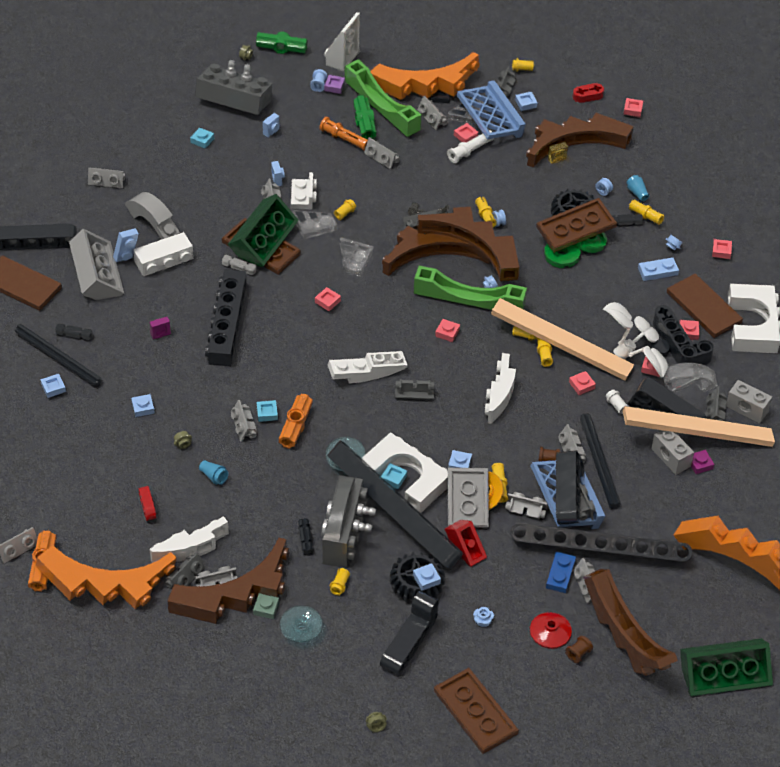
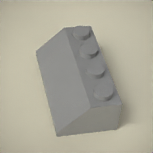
[69,229,124,300]

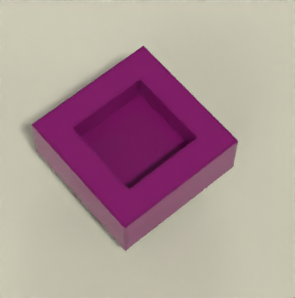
[149,317,171,339]
[691,450,714,474]

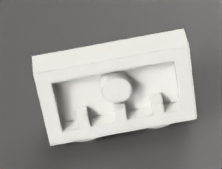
[291,173,317,209]

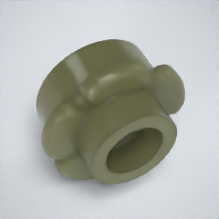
[239,45,253,61]
[174,431,192,449]
[366,712,387,732]

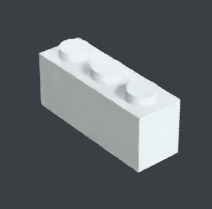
[133,232,194,276]

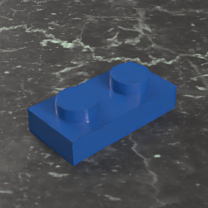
[546,552,576,593]

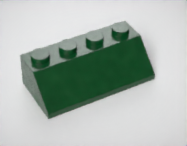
[227,194,299,267]
[680,638,773,696]

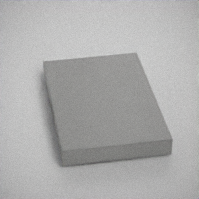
[448,468,488,528]

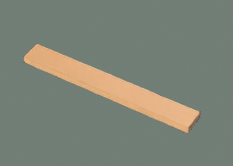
[491,298,634,381]
[623,406,775,447]

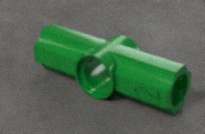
[256,32,308,54]
[353,95,376,139]

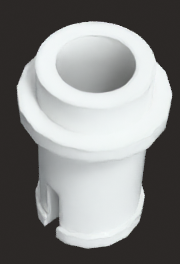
[606,390,629,414]

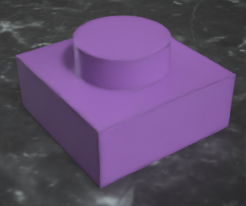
[324,75,345,94]

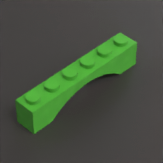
[345,59,421,137]
[414,266,527,310]

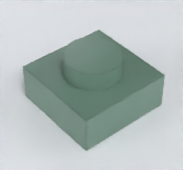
[253,593,279,619]

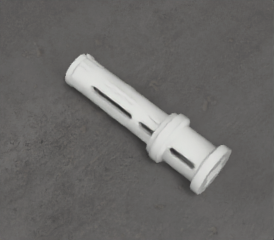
[447,130,494,163]

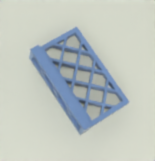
[457,80,526,139]
[531,461,605,529]

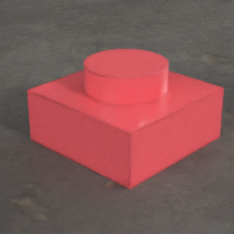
[624,98,643,117]
[454,123,478,143]
[712,239,732,259]
[315,287,341,311]
[435,319,460,342]
[680,320,699,340]
[641,356,660,377]
[569,371,596,395]

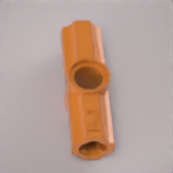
[279,393,313,448]
[28,530,57,592]

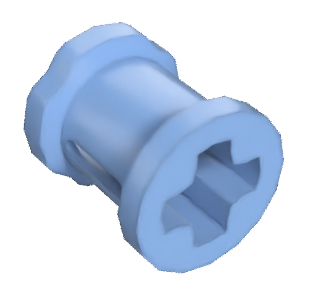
[310,69,328,92]

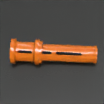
[319,117,368,150]

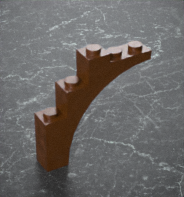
[526,113,634,168]
[417,207,519,281]
[382,226,491,276]
[168,538,289,624]
[583,569,678,676]

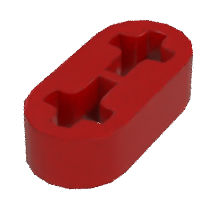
[573,83,604,103]
[138,486,156,521]

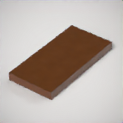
[536,198,617,252]
[222,218,301,275]
[0,255,62,311]
[666,274,743,338]
[434,668,519,754]

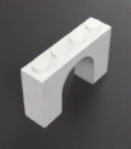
[728,284,780,353]
[362,432,448,513]

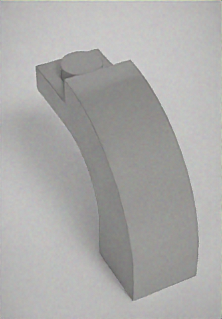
[124,192,180,240]

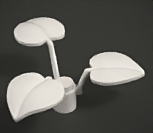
[603,302,668,378]

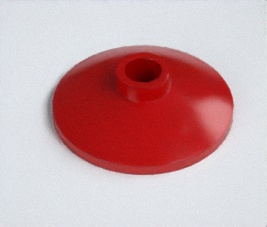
[530,612,572,649]

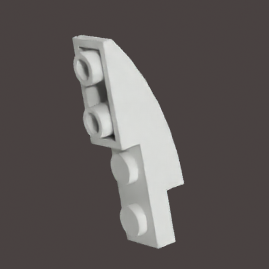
[328,351,407,383]
[485,353,516,423]
[150,516,229,563]

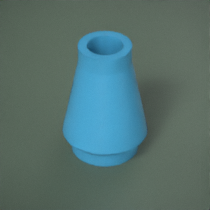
[626,175,650,202]
[199,460,229,484]

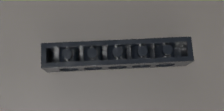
[205,269,247,367]

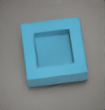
[190,127,214,149]
[257,400,278,422]
[381,463,407,489]

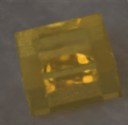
[548,142,568,164]

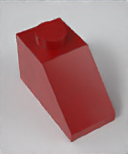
[444,519,487,566]

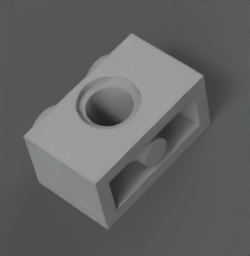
[726,380,772,423]
[652,430,694,475]

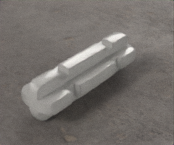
[222,255,257,275]

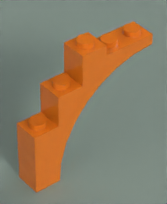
[370,52,480,100]
[674,516,780,590]
[36,545,177,609]

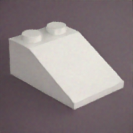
[325,12,360,71]

